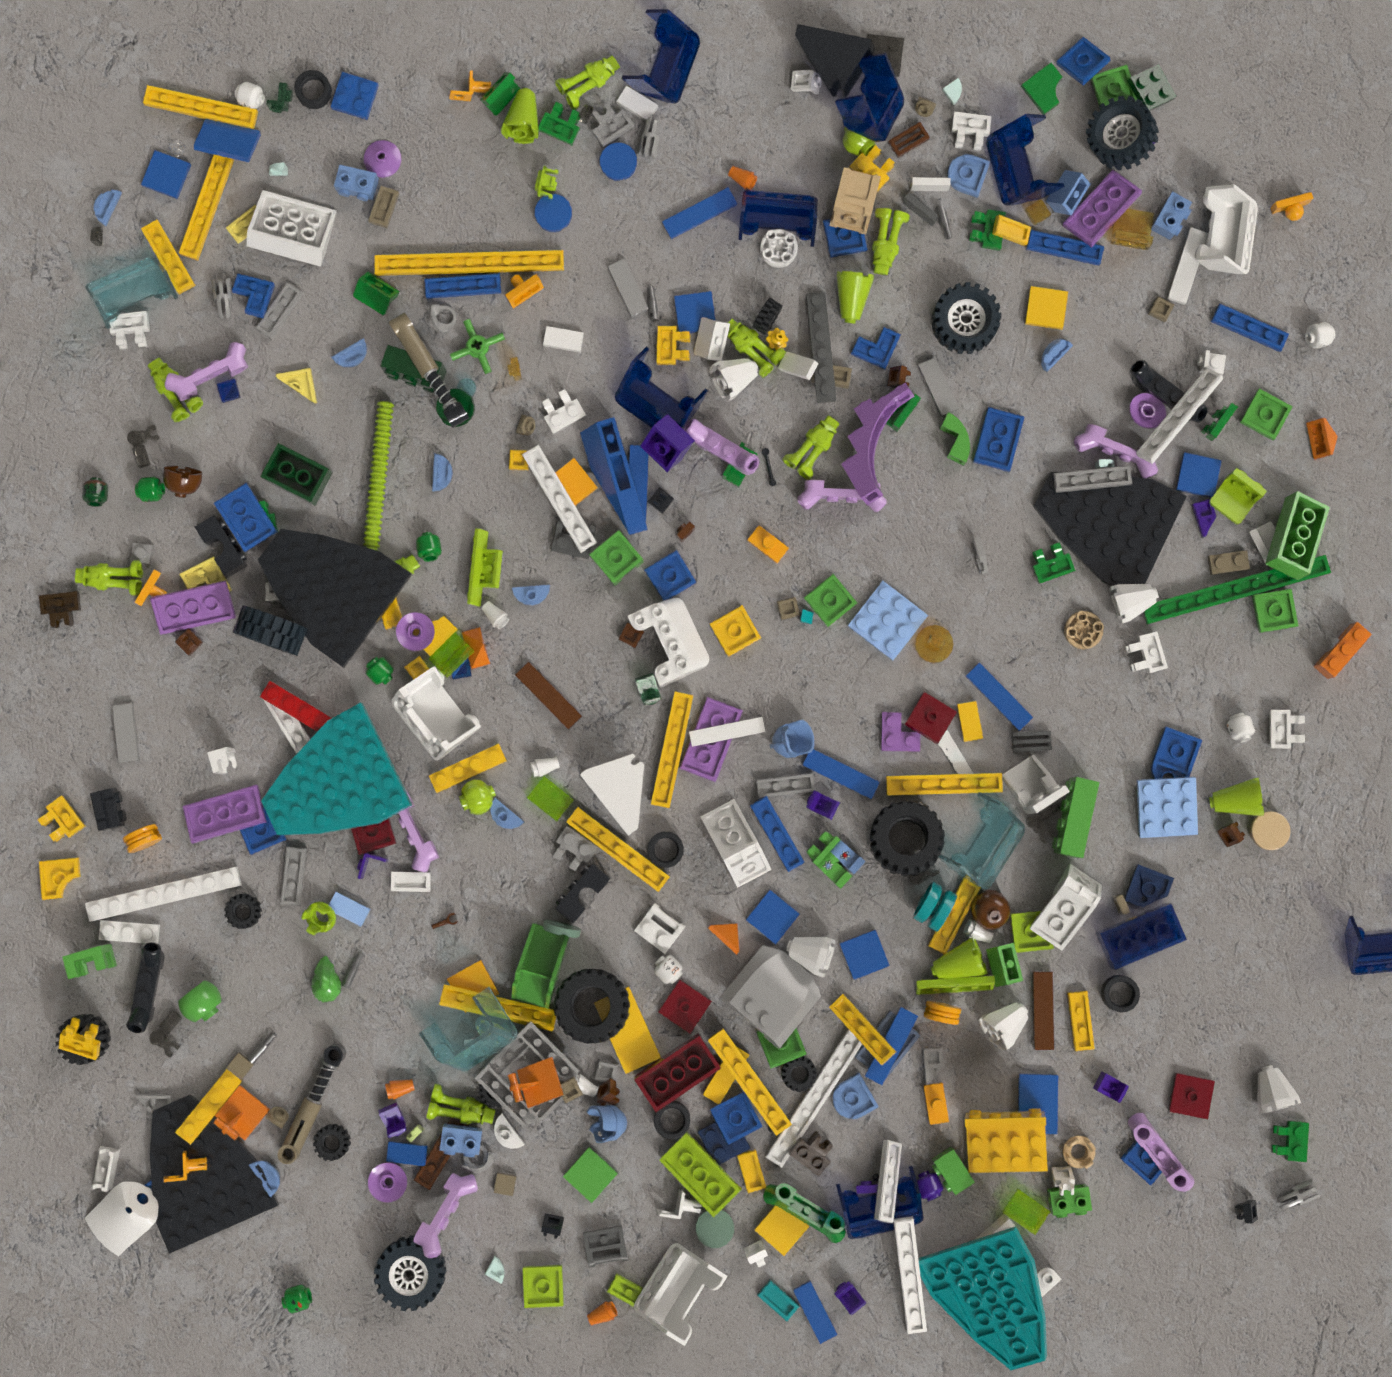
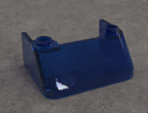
[621,9,700,104]
[835,53,904,142]
[986,114,1065,206]
[738,190,818,247]
[615,346,709,429]
[1344,916,1392,975]
[836,1166,924,1239]

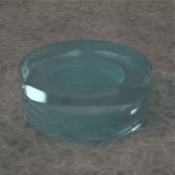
[457,378,477,397]

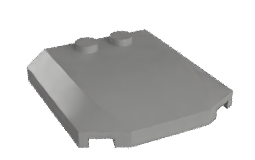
[719,945,821,1049]
[474,1021,579,1127]

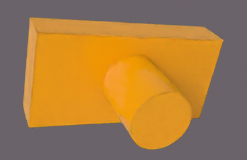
[505,274,544,309]
[747,525,789,564]
[135,569,167,606]
[923,1082,949,1125]

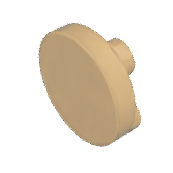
[1064,611,1104,650]
[1249,812,1290,850]

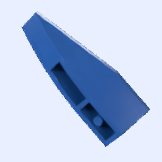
[580,417,648,535]

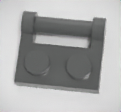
[551,517,596,560]
[583,1225,628,1268]

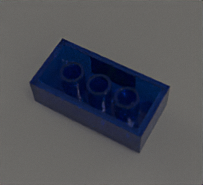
[1096,903,1187,970]

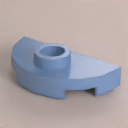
[93,189,122,226]
[331,338,367,368]
[1041,338,1073,372]
[432,453,453,492]
[512,585,550,606]
[490,798,524,829]
[249,1161,280,1197]

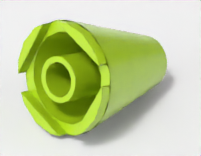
[501,88,539,144]
[836,271,874,324]
[1209,777,1264,816]
[931,937,987,979]

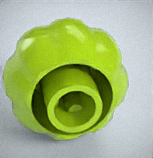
[843,121,877,156]
[458,779,496,815]

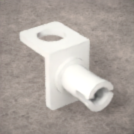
[656,1189,702,1219]

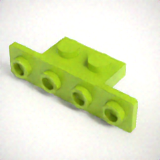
[467,528,503,607]

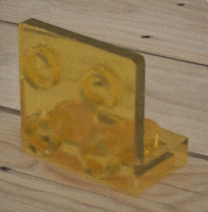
[1110,209,1154,250]

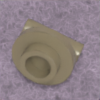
[915,97,936,117]
[515,415,536,436]
[266,1107,289,1129]

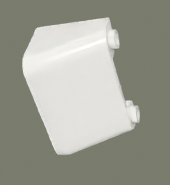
[392,666,481,761]

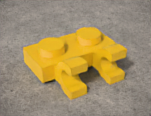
[849,145,895,192]
[657,326,691,365]
[38,795,86,842]
[59,1017,101,1060]

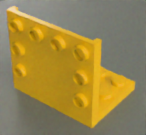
[965,1108,1048,1173]

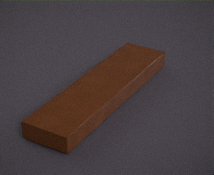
[515,662,582,730]
[1032,971,1054,1050]
[413,1118,469,1190]

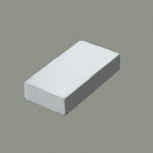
[617,86,658,122]
[911,177,950,191]
[543,326,584,353]
[778,352,818,380]
[391,872,431,892]

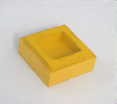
[509,450,529,471]
[404,656,429,680]

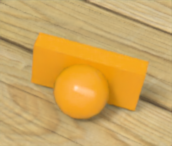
[1270,192,1314,221]

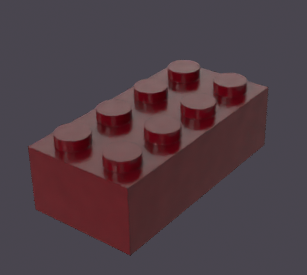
[634,1033,721,1112]

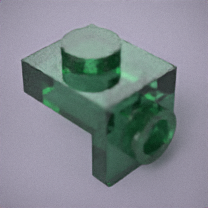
[266,82,293,113]
[635,673,662,705]

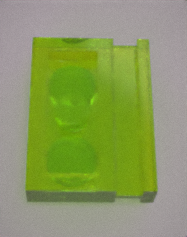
[428,632,474,678]
[527,776,574,822]
[1002,1188,1051,1235]

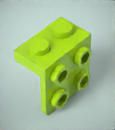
[1209,468,1267,525]

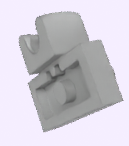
[592,103,634,148]

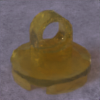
[915,625,954,663]

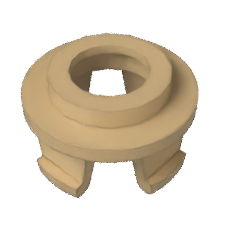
[1063,1135,1096,1169]

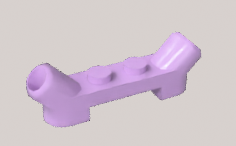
[165,342,248,401]
[684,419,760,475]
[1074,424,1158,478]
[797,480,887,512]
[398,789,439,873]
[1128,1113,1194,1192]
[414,1173,478,1258]

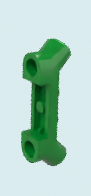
[763,1183,846,1243]

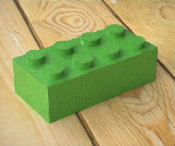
[1265,491,1330,580]
[1052,777,1100,858]

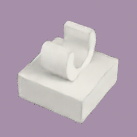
[744,1240,768,1267]

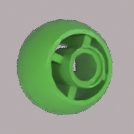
[178,980,221,1022]

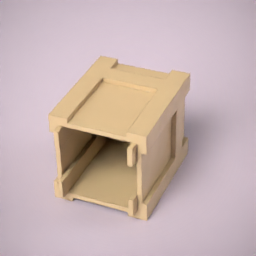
[829,167,881,235]

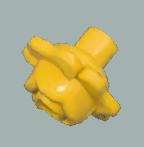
[766,328,789,350]

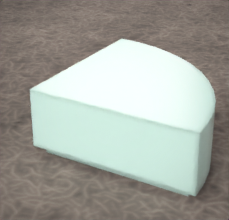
[942,78,962,105]
[269,162,288,176]
[1095,459,1115,469]
[485,1256,505,1284]

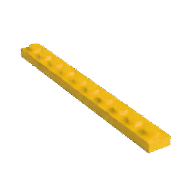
[374,250,564,276]

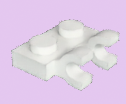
[951,112,991,151]
[109,311,150,350]
[542,389,586,435]
[1125,631,1168,674]
[1269,710,1305,749]

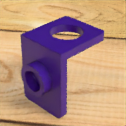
[357,853,389,879]

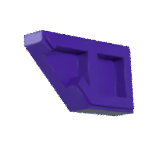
[1191,499,1217,538]

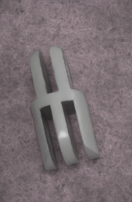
[638,117,660,159]
[211,278,233,319]
[1277,1179,1321,1210]

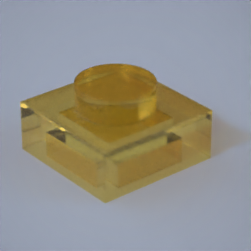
[1024,199,1051,226]
[508,357,522,381]

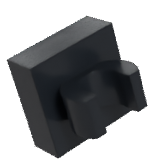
[648,487,674,515]
[1235,1200,1258,1224]
[541,1213,564,1239]

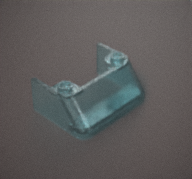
[85,257,178,329]
[938,792,1025,890]
[419,987,517,1072]

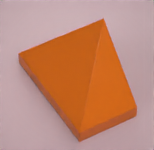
[1306,418,1338,460]
[462,627,490,669]
[708,923,739,955]

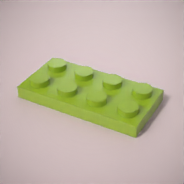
[659,1132,742,1218]

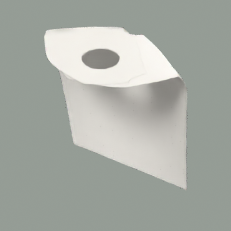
[85,1181,158,1256]

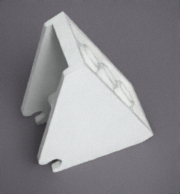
[580,754,644,836]

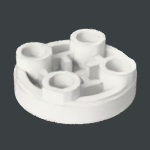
[760,229,798,268]

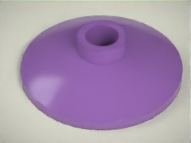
[364,140,401,178]
[1129,393,1166,429]
[396,612,435,651]
[368,1162,407,1202]

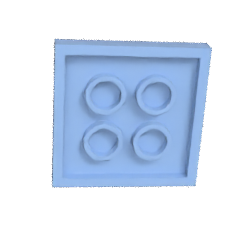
[848,581,928,661]
[1137,777,1198,838]

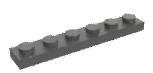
[806,292,836,403]

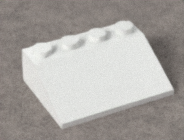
[246,190,337,266]

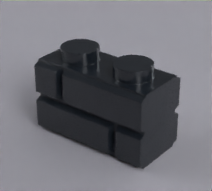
[90,788,127,831]

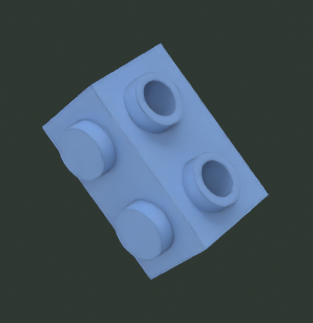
[334,165,379,201]
[1046,170,1091,215]
[1150,192,1192,240]
[440,1123,483,1157]

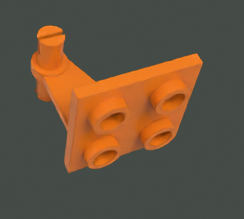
[507,1057,564,1108]
[213,1085,270,1141]

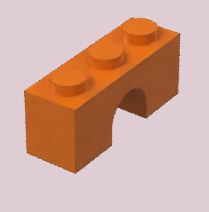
[1313,622,1372,679]

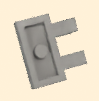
[553,826,599,871]

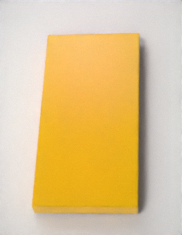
[594,987,661,1074]

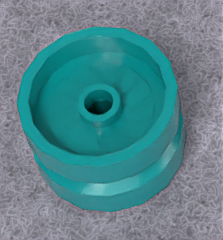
[913,882,957,932]

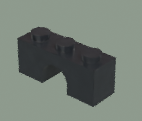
[195,515,248,578]
[555,864,611,923]

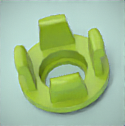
[535,166,559,199]
[301,901,336,935]

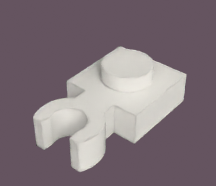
[1051,1166,1075,1196]

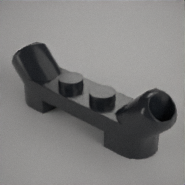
[1130,360,1208,423]
[126,942,165,1033]

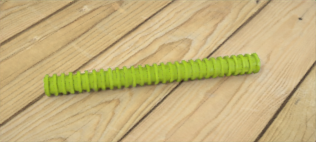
[363,401,394,551]

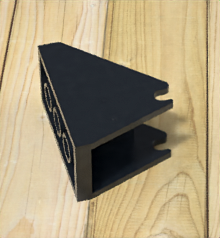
[795,24,875,98]

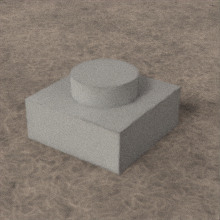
[130,543,154,565]

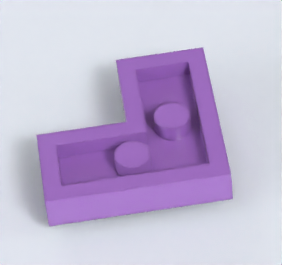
[881,712,920,752]

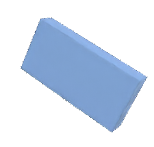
[329,892,371,927]

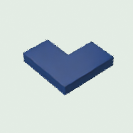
[232,274,275,318]
[851,327,901,370]

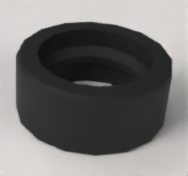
[294,70,332,109]
[647,831,684,868]
[1101,975,1140,1013]
[654,1101,690,1139]

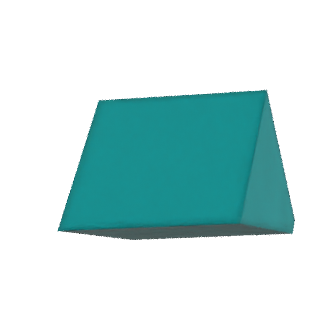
[800,609,814,624]

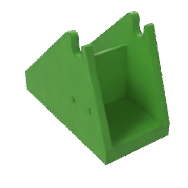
[511,923,569,1009]

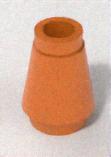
[728,166,757,190]
[385,1079,415,1100]
[587,1301,618,1325]

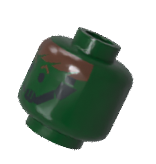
[82,477,108,507]

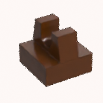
[887,365,911,388]
[175,629,203,656]
[1217,822,1245,848]
[597,1078,620,1106]

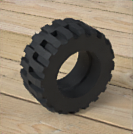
[869,799,945,877]
[554,969,630,1044]

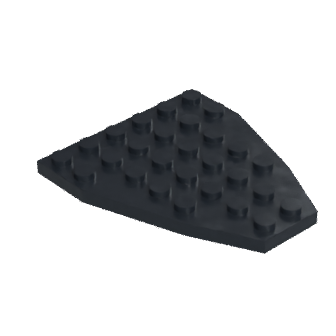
[1033,472,1187,586]
[258,529,412,668]
[150,1094,279,1254]

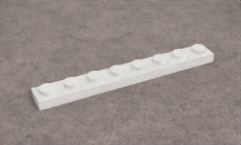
[85,867,242,922]

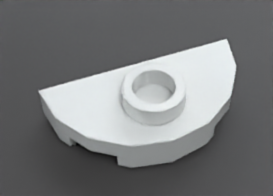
[494,1112,525,1149]

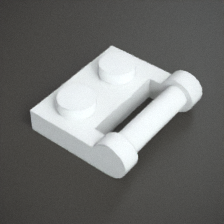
[634,903,686,954]

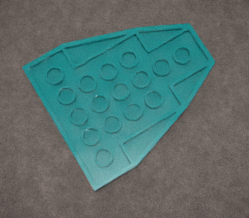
[261,702,412,835]
[918,1226,1047,1371]

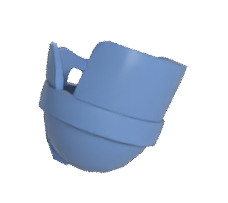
[769,720,814,758]
[587,1105,627,1143]

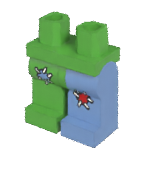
[806,831,866,889]

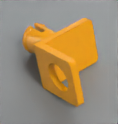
[449,70,491,101]
[163,1151,207,1182]

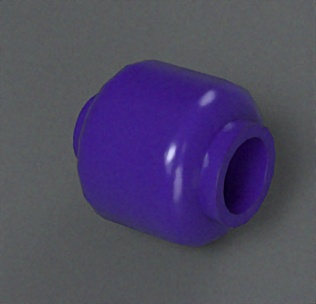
[915,1170,944,1202]

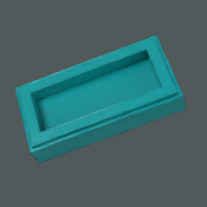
[757,1279,800,1321]

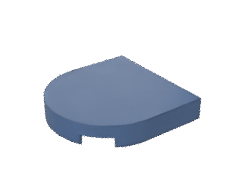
[947,154,990,198]
[832,1072,879,1119]

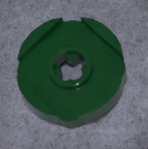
[436,388,475,427]

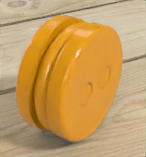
[123,824,162,853]
[923,1001,962,1025]

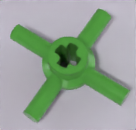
[450,319,505,374]

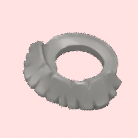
[429,304,457,334]
[462,1145,494,1174]

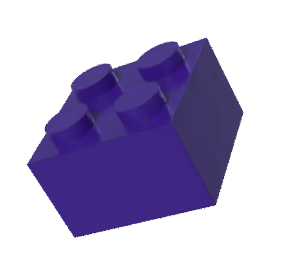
[640,414,695,472]

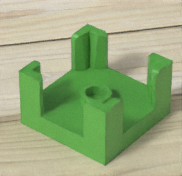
[589,530,644,586]
[62,944,117,979]

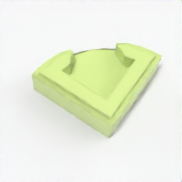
[406,1124,424,1143]

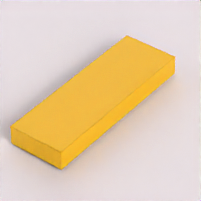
[1067,990,1095,1051]
[703,1047,750,1105]

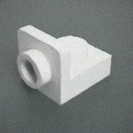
[791,70,822,94]
[1197,350,1226,375]

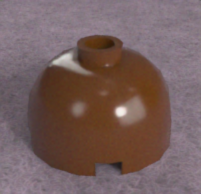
[163,465,203,498]
[970,890,1010,930]

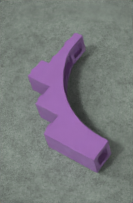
[841,383,915,506]

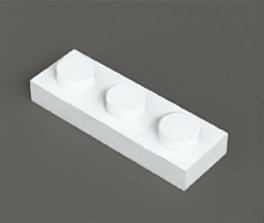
[98,920,160,944]

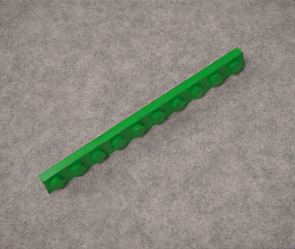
[1143,555,1331,625]

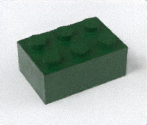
[380,345,447,393]
[260,443,333,506]

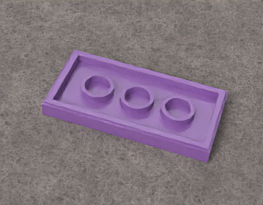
[1063,170,1142,247]
[150,580,236,635]
[680,697,743,782]
[183,785,267,844]

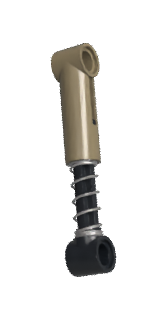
[388,312,469,428]
[277,1044,346,1164]

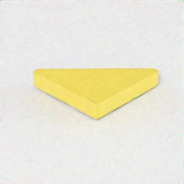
[276,368,317,404]

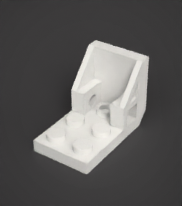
[1002,754,1070,814]
[701,799,771,888]
[1030,864,1102,951]

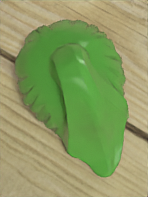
[311,956,341,1003]

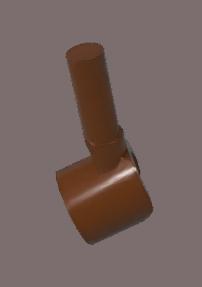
[431,913,458,929]

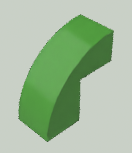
[940,412,970,466]

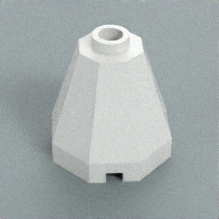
[709,358,759,402]
[1109,584,1159,624]
[786,937,835,977]
[978,1003,1028,1051]
[1257,1065,1301,1114]

